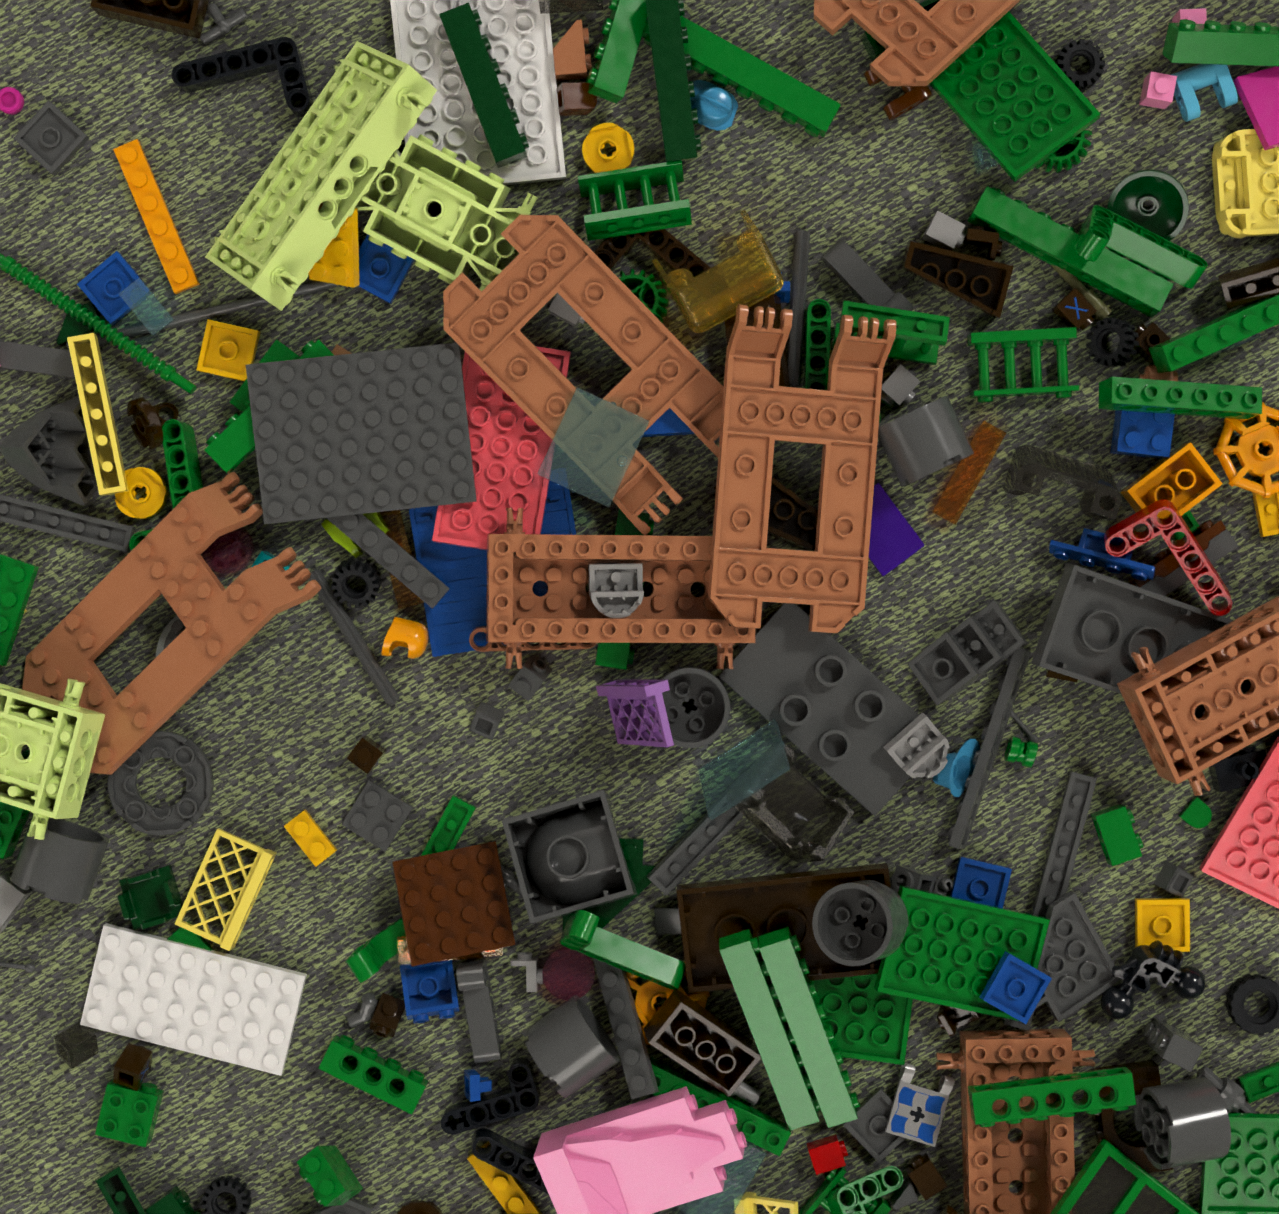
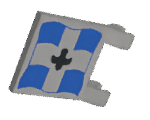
[885,1063,955,1147]

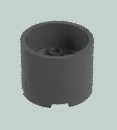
[878,395,974,487]
[651,666,730,748]
[10,817,109,904]
[812,880,908,966]
[522,995,620,1098]
[1134,1077,1231,1170]

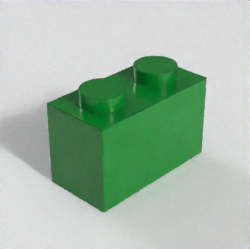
[1090,804,1143,866]

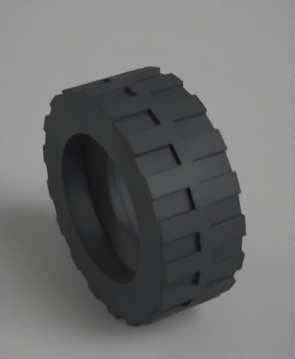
[1225,974,1279,1035]

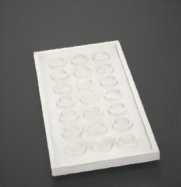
[80,923,307,1076]

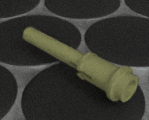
[1051,265,1113,321]

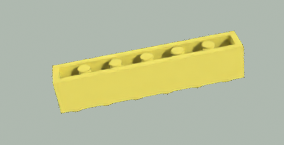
[67,333,129,496]

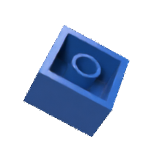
[1110,410,1175,459]

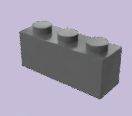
[1143,1017,1203,1072]

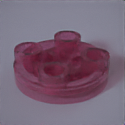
[202,527,254,574]
[543,947,595,1000]

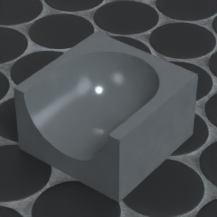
[502,790,637,924]

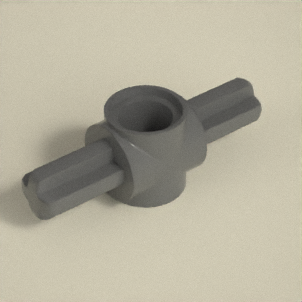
[1196,1066,1257,1113]

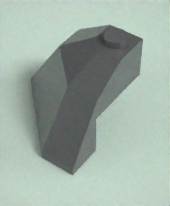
[0,396,98,505]

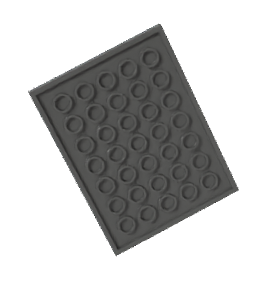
[246,343,477,524]

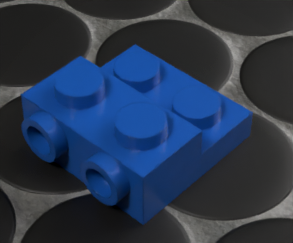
[400,958,460,1024]

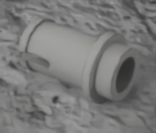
[731,1081,761,1106]

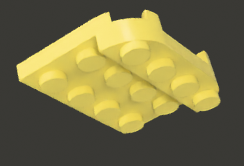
[1212,129,1279,239]

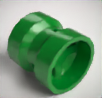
[1004,736,1038,768]

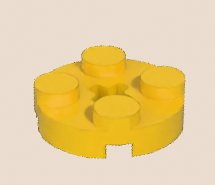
[582,123,635,173]
[115,467,169,519]

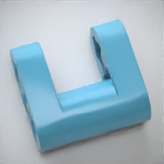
[1171,64,1238,122]

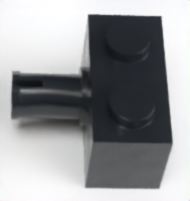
[1209,745,1267,792]

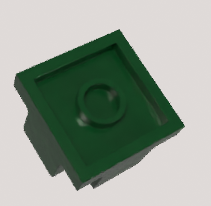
[118,864,183,930]

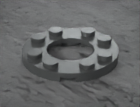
[108,731,214,835]

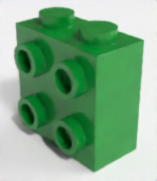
[95,1079,164,1147]
[297,1145,363,1207]

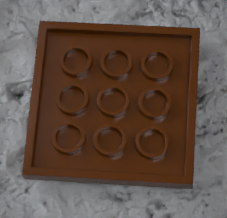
[392,841,515,967]

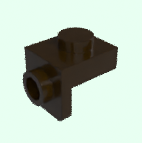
[963,226,1002,261]
[370,993,405,1038]
[937,1005,981,1036]

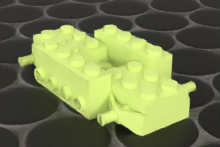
[334,134,538,291]

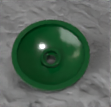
[1107,169,1189,241]

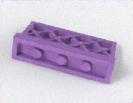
[596,679,674,747]

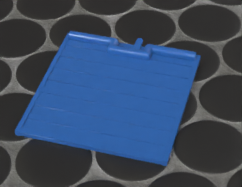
[409,467,577,657]

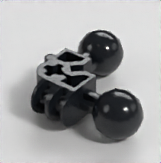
[1100,940,1206,1020]

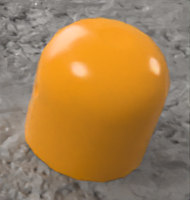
[381,617,429,659]

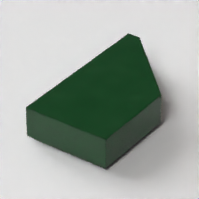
[57,301,101,346]

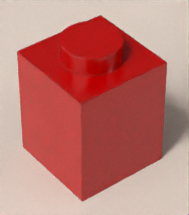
[806,1134,848,1175]

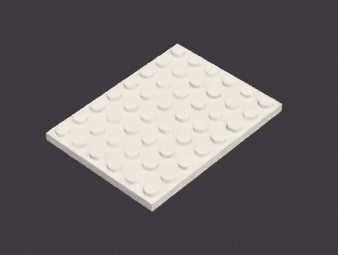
[390,0,566,185]

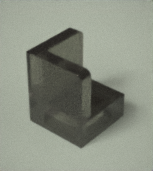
[54,1022,99,1069]

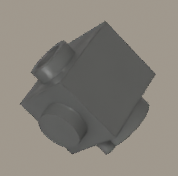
[891,865,936,893]

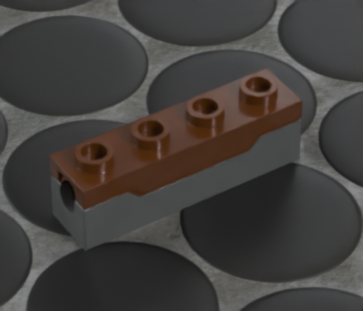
[1128,519,1239,596]

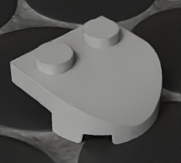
[588,563,644,618]
[883,712,950,778]

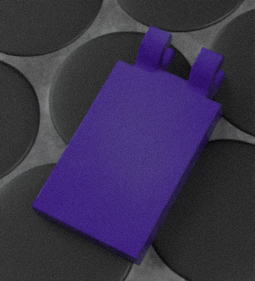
[869,483,925,577]

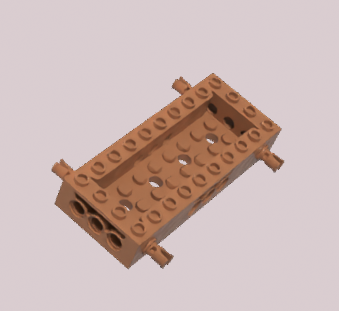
[486,508,755,669]
[1117,596,1279,796]
[935,1029,1096,1214]

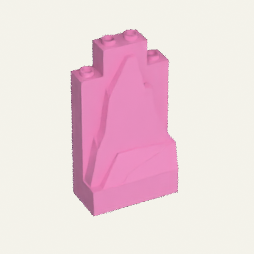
[533,1086,747,1214]

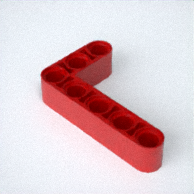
[1104,499,1232,616]

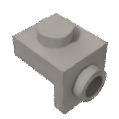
[510,952,544,992]

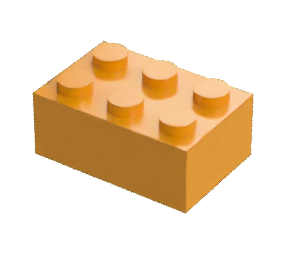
[1120,442,1223,519]

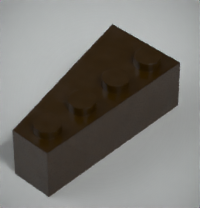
[901,241,1014,318]
[768,477,818,551]

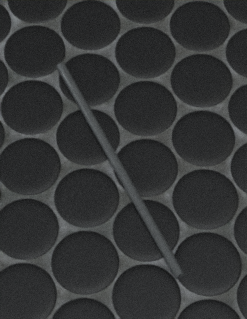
[66,281,341,351]

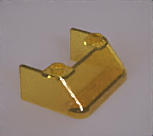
[652,210,784,333]

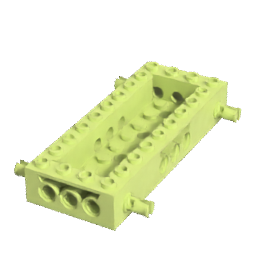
[205,41,437,311]
[0,679,105,840]

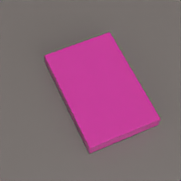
[1233,66,1279,150]

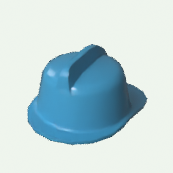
[690,80,738,131]
[933,739,980,797]

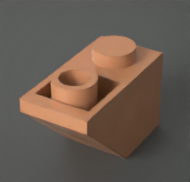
[553,20,592,81]

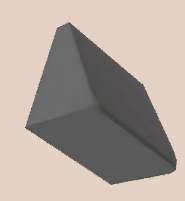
[469,702,505,741]
[1154,861,1194,898]
[654,905,682,935]
[890,1176,918,1210]

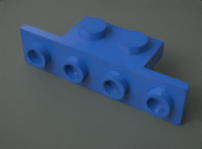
[1049,528,1155,581]

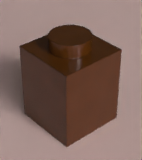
[557,82,597,116]

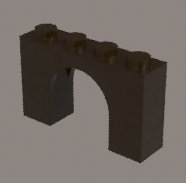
[1091,1060,1173,1178]

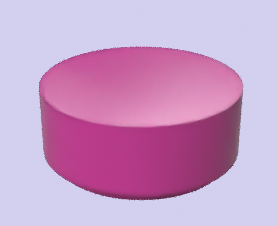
[0,87,24,115]

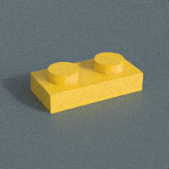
[1252,481,1279,537]
[284,809,337,867]

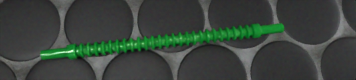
[0,253,197,394]

